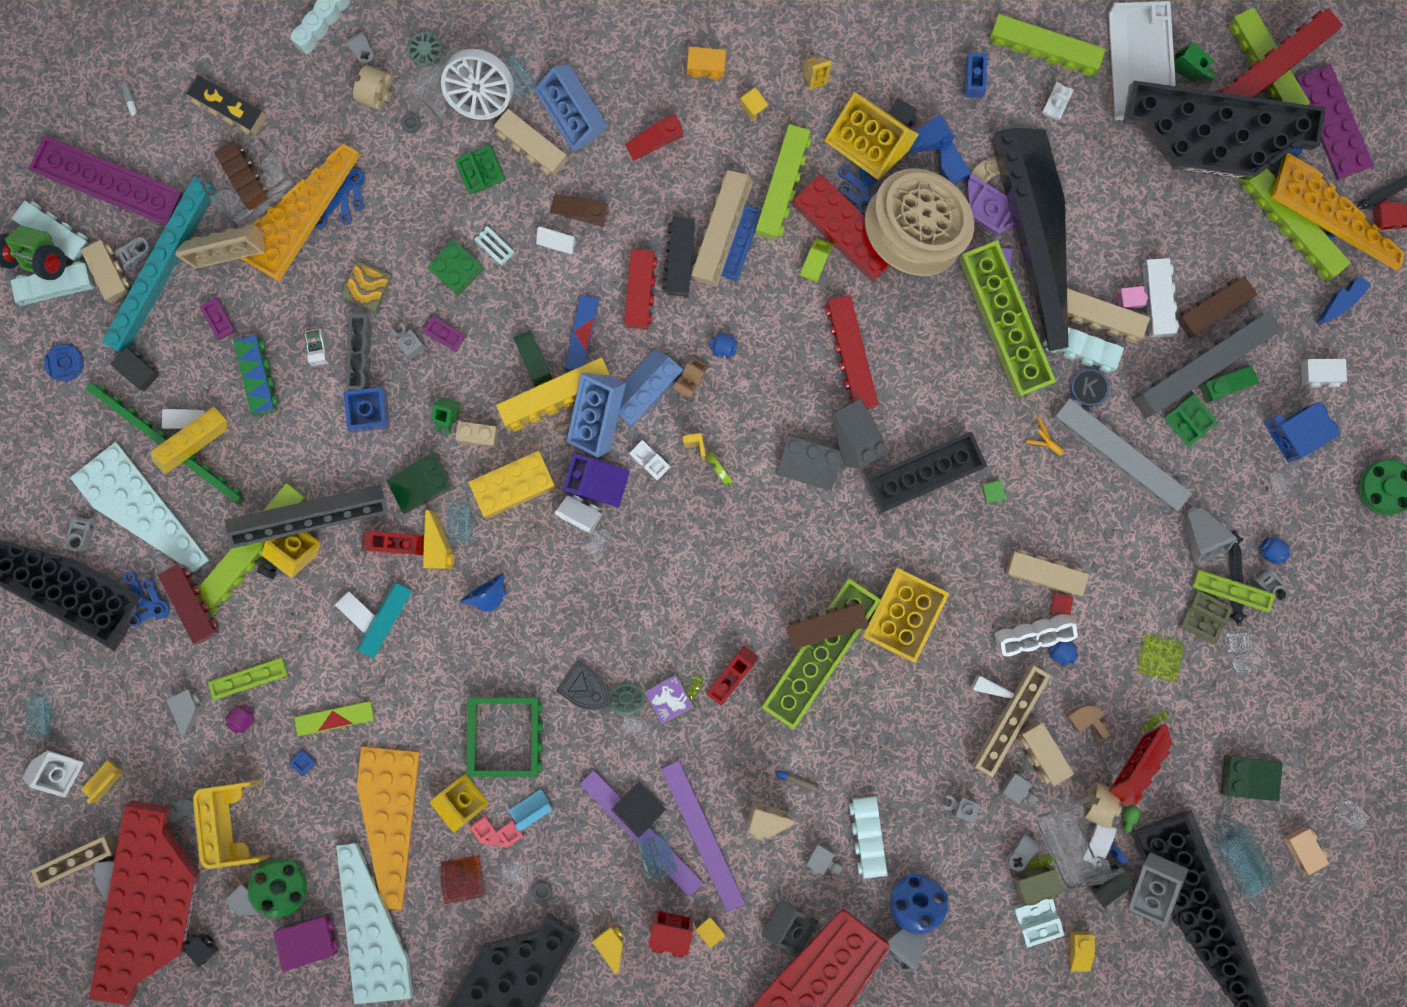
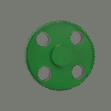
[1358,460,1407,516]
[247,859,307,919]

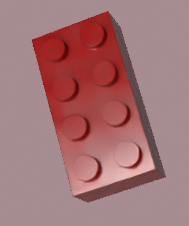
[648,910,693,958]

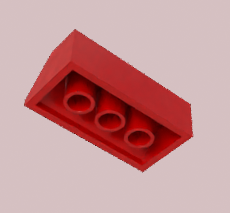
[1109,723,1172,806]

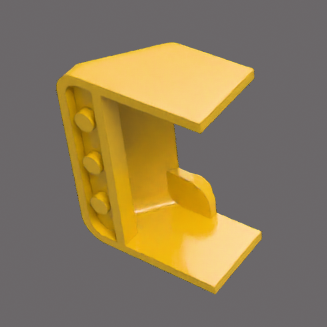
[193,779,270,869]

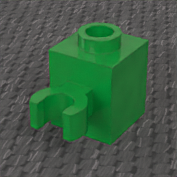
[431,397,461,435]

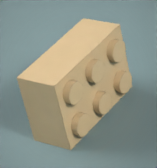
[1016,721,1074,786]

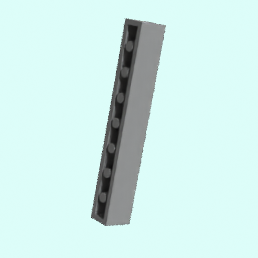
[1052,398,1192,513]

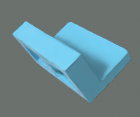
[509,789,554,832]

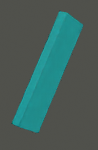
[356,581,412,659]

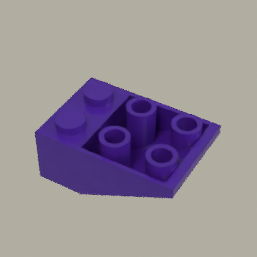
[562,453,630,508]

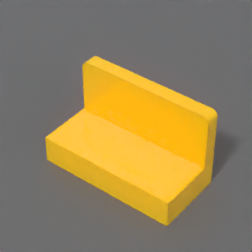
[682,433,705,461]
[81,760,124,804]

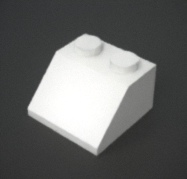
[555,494,602,535]

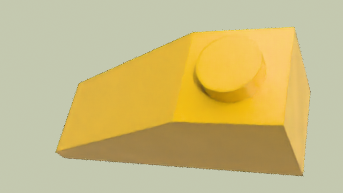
[803,57,832,90]
[423,510,455,569]

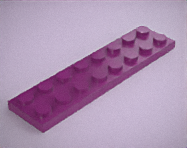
[28,136,184,226]

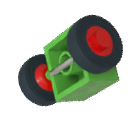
[0,225,66,280]

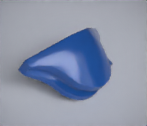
[460,573,507,612]

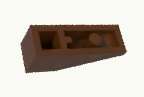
[550,194,609,227]

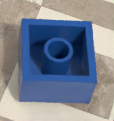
[344,387,390,433]

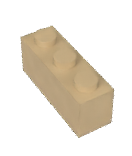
[80,240,131,304]

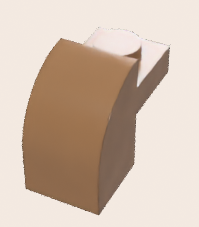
[673,357,709,398]
[1065,706,1110,740]

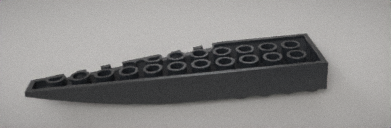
[991,128,1069,351]
[0,540,143,652]
[1132,810,1269,1007]

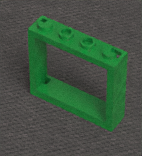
[466,697,543,777]

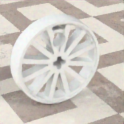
[441,49,514,120]

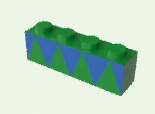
[234,335,279,417]

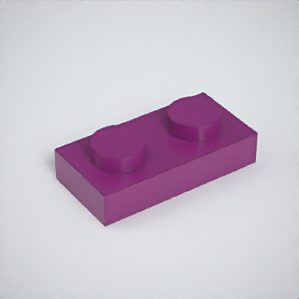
[199,297,236,341]
[423,316,466,352]

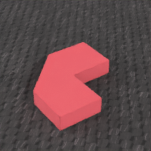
[469,815,524,848]

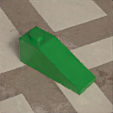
[1199,366,1259,403]

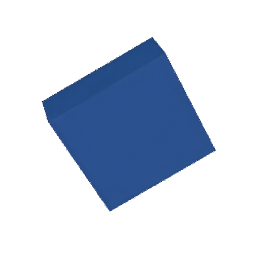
[289,749,317,777]

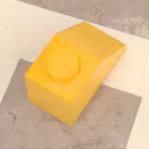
[592,925,624,974]
[1070,931,1095,972]

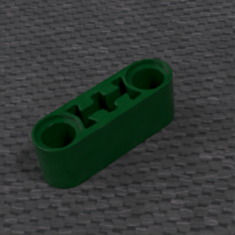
[513,330,553,387]

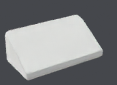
[536,227,576,254]

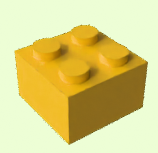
[262,532,321,578]

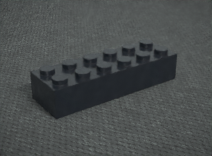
[864,431,987,514]

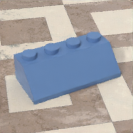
[534,64,608,151]
[618,348,683,428]
[567,373,626,457]

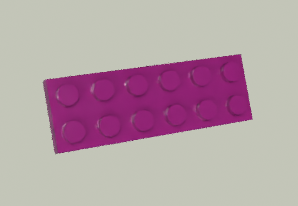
[1295,63,1374,180]

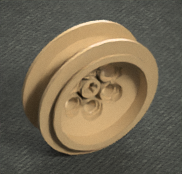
[865,169,974,276]

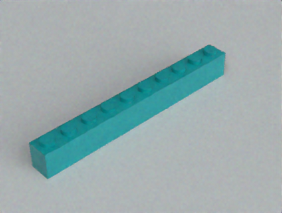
[101,177,217,352]

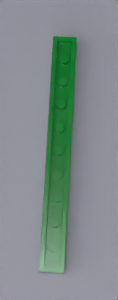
[85,383,245,505]

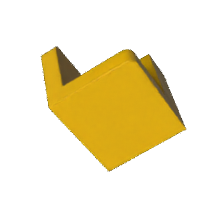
[740,88,768,121]
[695,917,725,949]

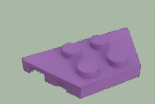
[967,173,1014,235]

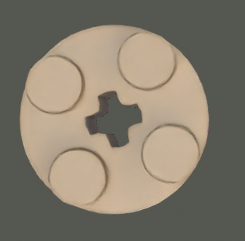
[353,65,393,110]
[1082,782,1122,829]

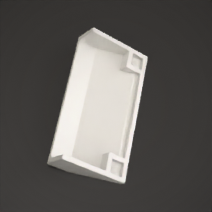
[1108,1,1176,120]

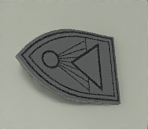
[556,660,610,710]

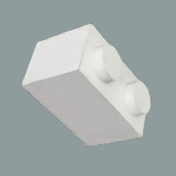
[1301,359,1347,388]

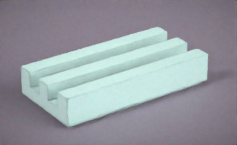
[474,226,514,266]

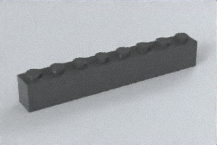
[225,485,388,549]

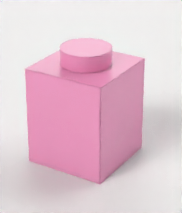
[1117,286,1148,310]

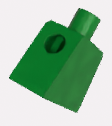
[1174,42,1217,83]

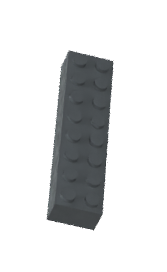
[1133,311,1283,419]

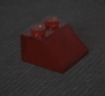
[441,855,486,904]

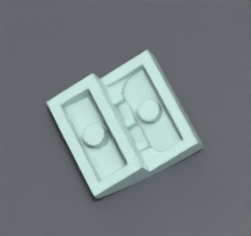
[1013,898,1064,948]

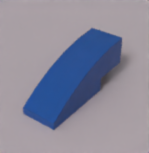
[1317,276,1371,325]

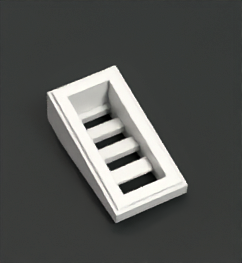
[970,676,1014,698]

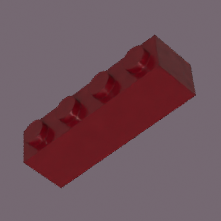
[157,564,220,644]

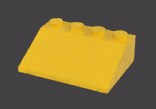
[824,92,919,180]
[863,568,950,664]

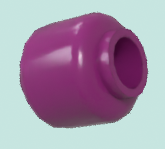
[225,705,255,734]

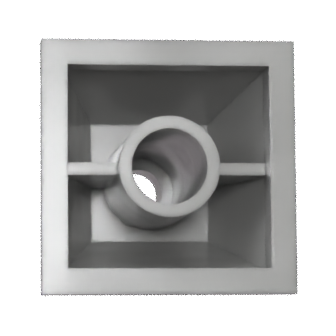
[1185,506,1237,565]
[884,920,928,972]

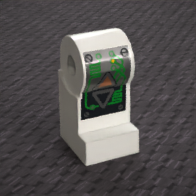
[305,328,329,366]

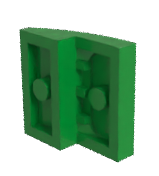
[455,145,506,194]
[1164,394,1218,447]

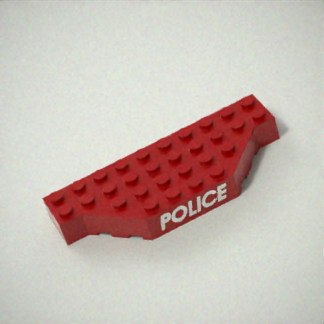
[89,800,200,1006]

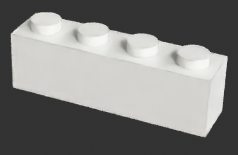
[1142,258,1179,338]

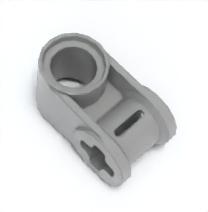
[346,32,378,68]
[115,238,154,271]
[65,514,96,553]
[1252,567,1290,604]
[1006,833,1041,871]

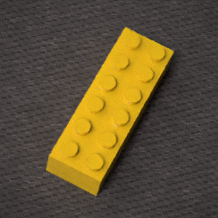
[496,357,610,432]

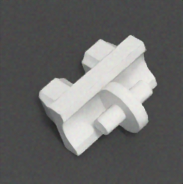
[1042,82,1074,121]

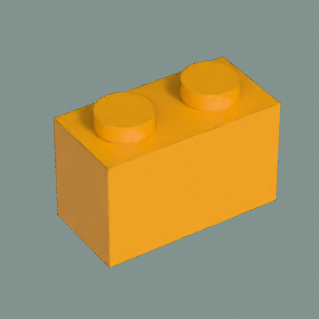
[687,47,726,80]

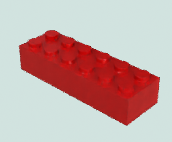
[792,174,891,283]

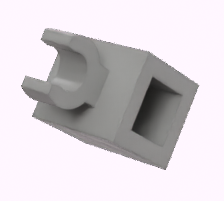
[391,323,426,360]
[999,772,1038,805]
[941,795,981,823]
[805,843,843,876]

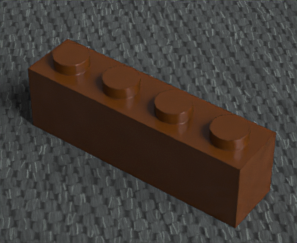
[1177,276,1257,339]
[785,601,869,650]

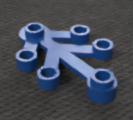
[838,166,887,216]
[315,168,365,229]
[111,571,170,626]

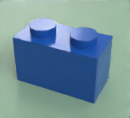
[964,52,988,98]

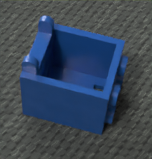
[1264,401,1341,462]

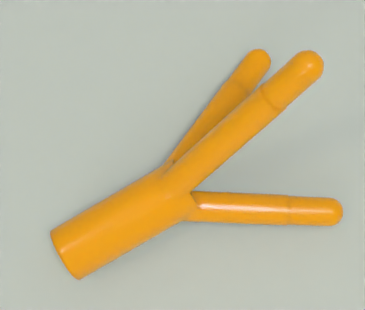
[1026,416,1064,456]

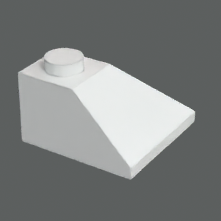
[22,750,84,797]

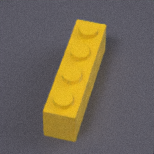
[151,407,227,475]

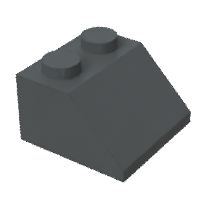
[762,900,819,955]

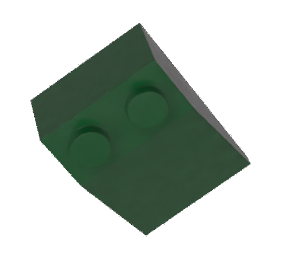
[387,452,455,515]
[1220,755,1283,801]

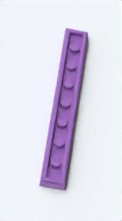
[661,760,745,912]
[580,770,703,897]

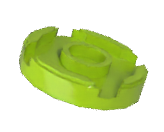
[706,451,734,486]

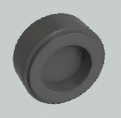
[401,114,421,134]
[532,881,552,902]

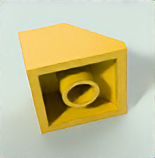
[429,773,489,833]

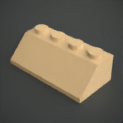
[176,224,265,269]
[746,802,794,840]

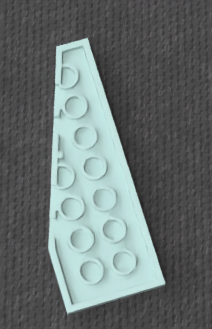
[70,442,211,572]
[336,843,413,1004]

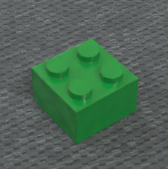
[427,240,484,297]

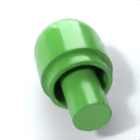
[1122,805,1140,833]

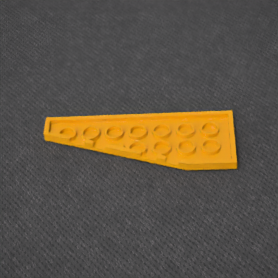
[240,144,360,282]
[1271,153,1405,271]
[357,746,420,910]

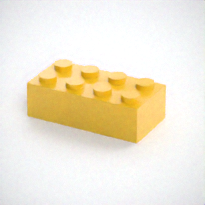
[468,451,556,519]

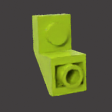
[800,238,834,282]

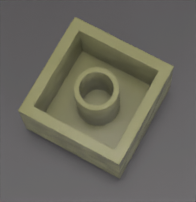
[1011,864,1064,906]

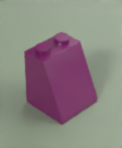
[273,914,339,972]

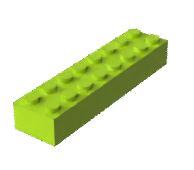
[958,240,1056,398]
[761,578,881,730]

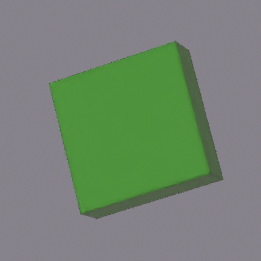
[982,480,1006,503]

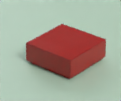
[1050,594,1073,616]

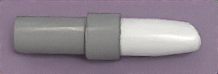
[121,82,137,117]

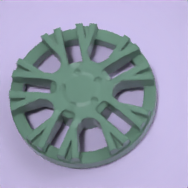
[407,31,443,67]
[609,684,645,716]

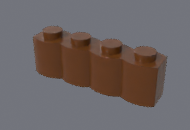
[214,140,269,211]

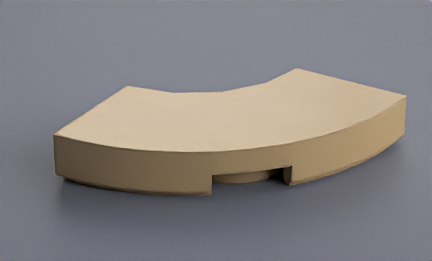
[971,156,1000,183]

